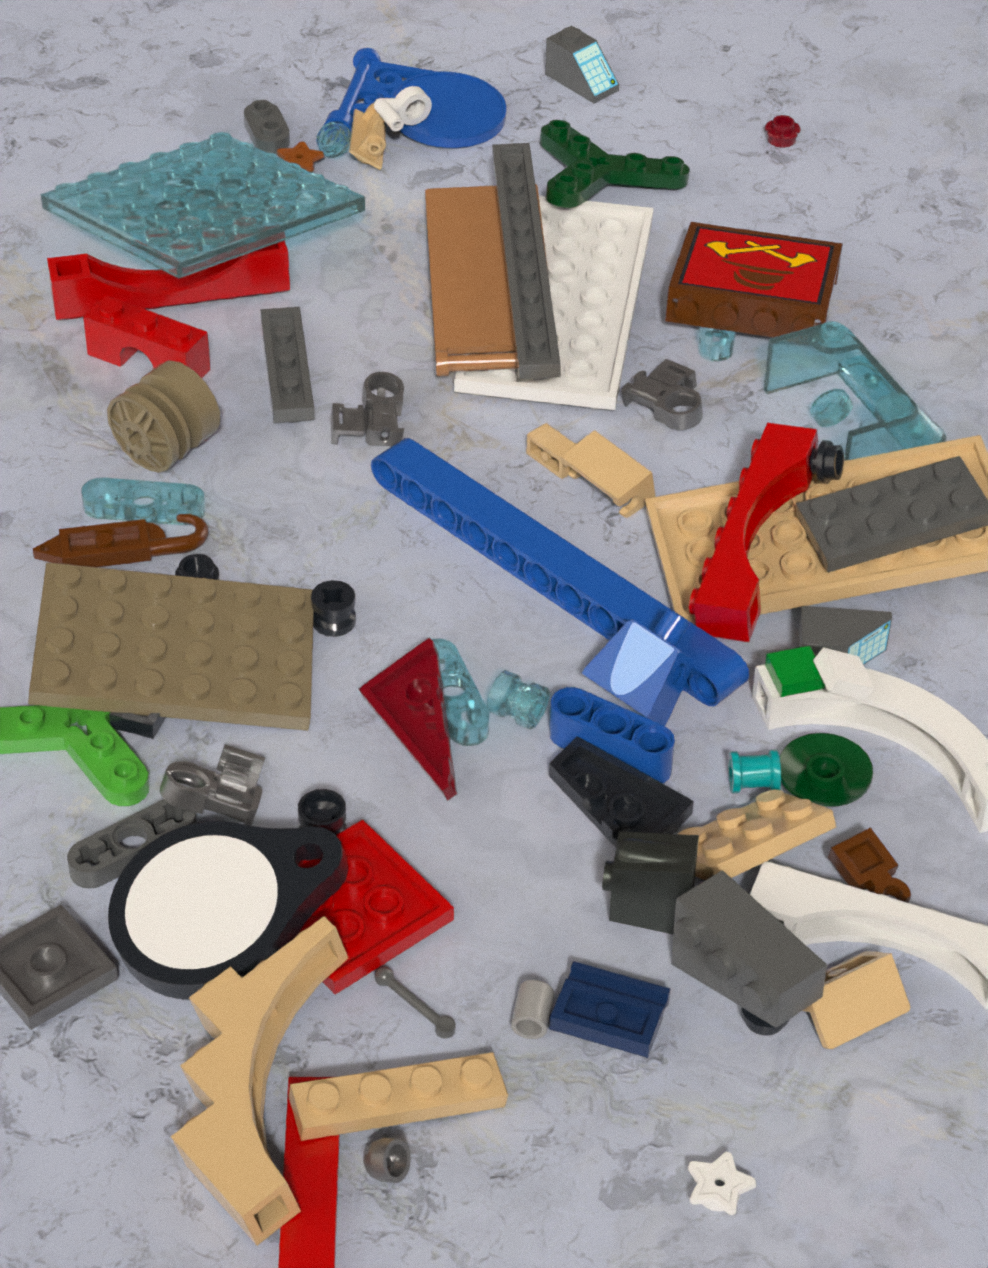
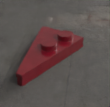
[358,637,457,801]

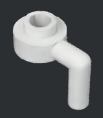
[374,86,432,132]

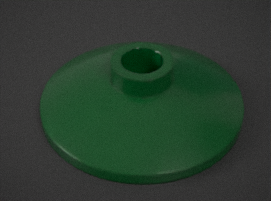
[780,733,873,807]

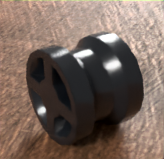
[311,580,356,637]

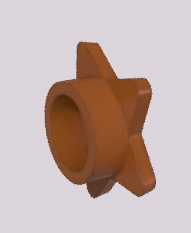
[277,141,324,176]

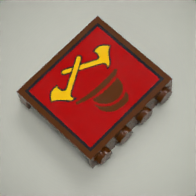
[665,222,843,345]

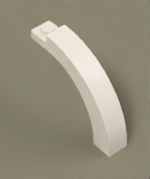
[752,665,988,833]

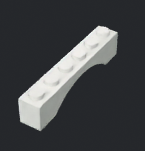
[750,861,988,1009]

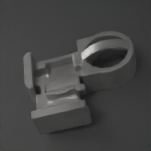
[622,359,703,430]
[331,371,405,446]
[160,744,265,826]

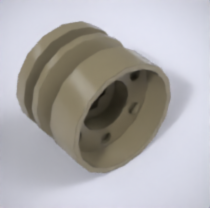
[107,360,220,473]

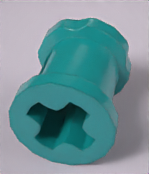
[728,749,781,794]

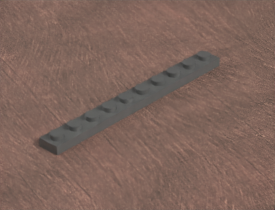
[492,143,561,380]

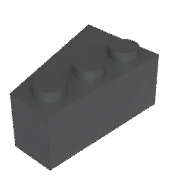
[671,870,827,1028]

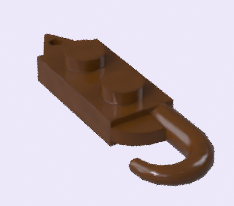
[33,514,208,567]

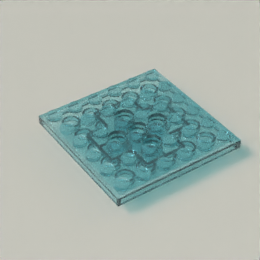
[41,132,365,278]

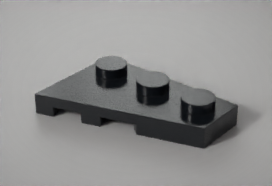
[549,736,694,848]

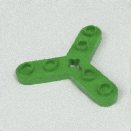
[0,705,149,806]

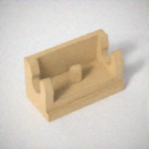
[561,430,656,518]

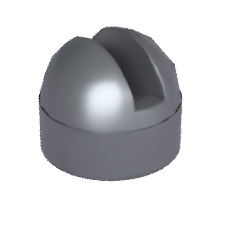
[363,1138,411,1183]

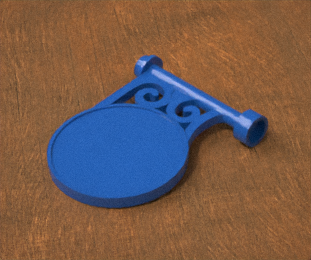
[323,48,507,148]

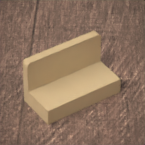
[803,951,911,1049]

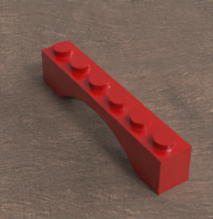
[47,229,290,320]
[689,422,818,643]

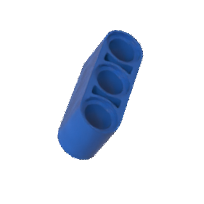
[549,687,675,784]

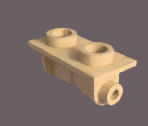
[349,103,386,170]

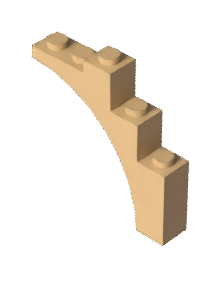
[171,917,348,1246]

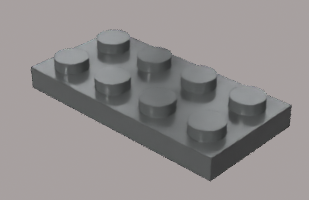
[796,456,988,573]

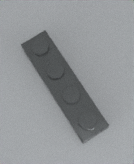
[260,306,315,423]

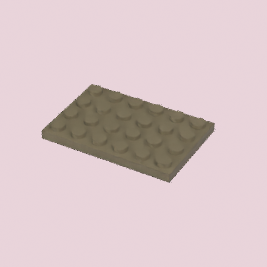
[28,562,313,731]

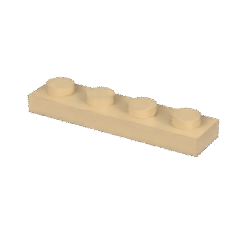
[288,1052,508,1141]

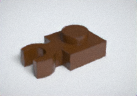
[828,827,911,903]

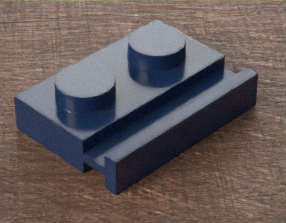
[549,961,671,1058]

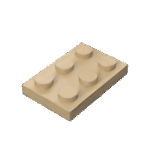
[678,790,836,880]

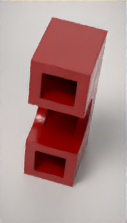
[83,295,210,378]

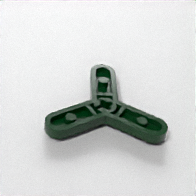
[539,120,690,208]

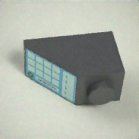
[545,26,619,104]
[797,606,892,665]

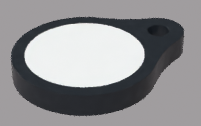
[108,821,349,1000]

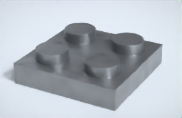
[0,905,118,1030]

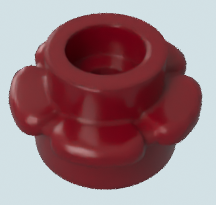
[765,115,801,148]

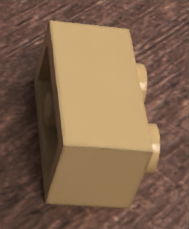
[526,423,576,479]

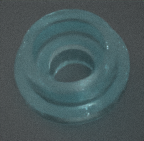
[316,122,351,158]

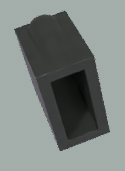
[602,832,699,934]

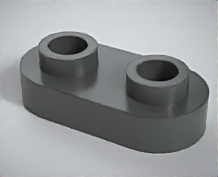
[244,100,290,154]

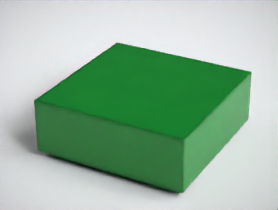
[765,646,825,697]

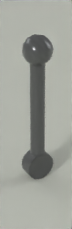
[374,967,456,1039]

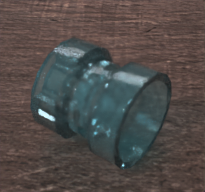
[487,670,550,730]

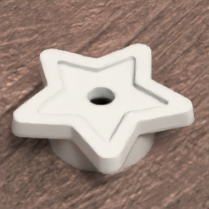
[688,1152,756,1215]

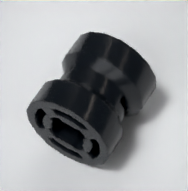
[298,789,347,835]

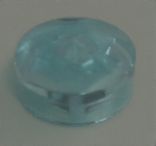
[810,389,853,427]

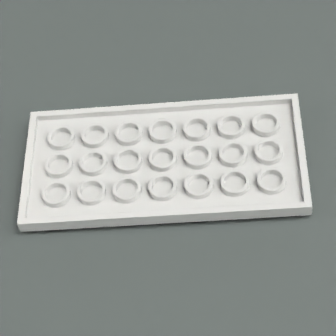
[454,196,653,410]

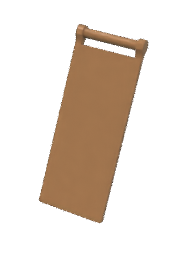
[425,184,549,376]

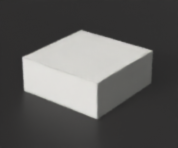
[813,647,875,701]

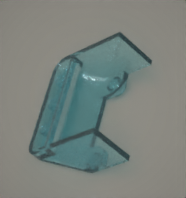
[763,321,946,461]

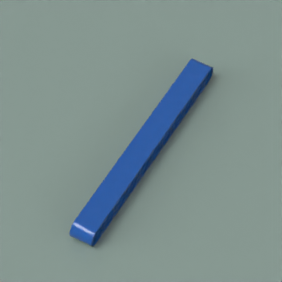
[371,438,749,707]

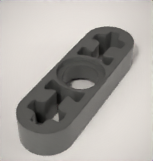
[67,799,197,888]

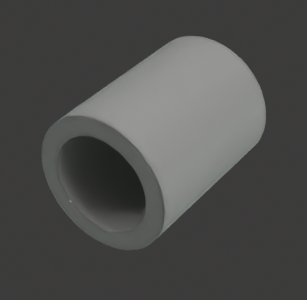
[511,980,554,1039]

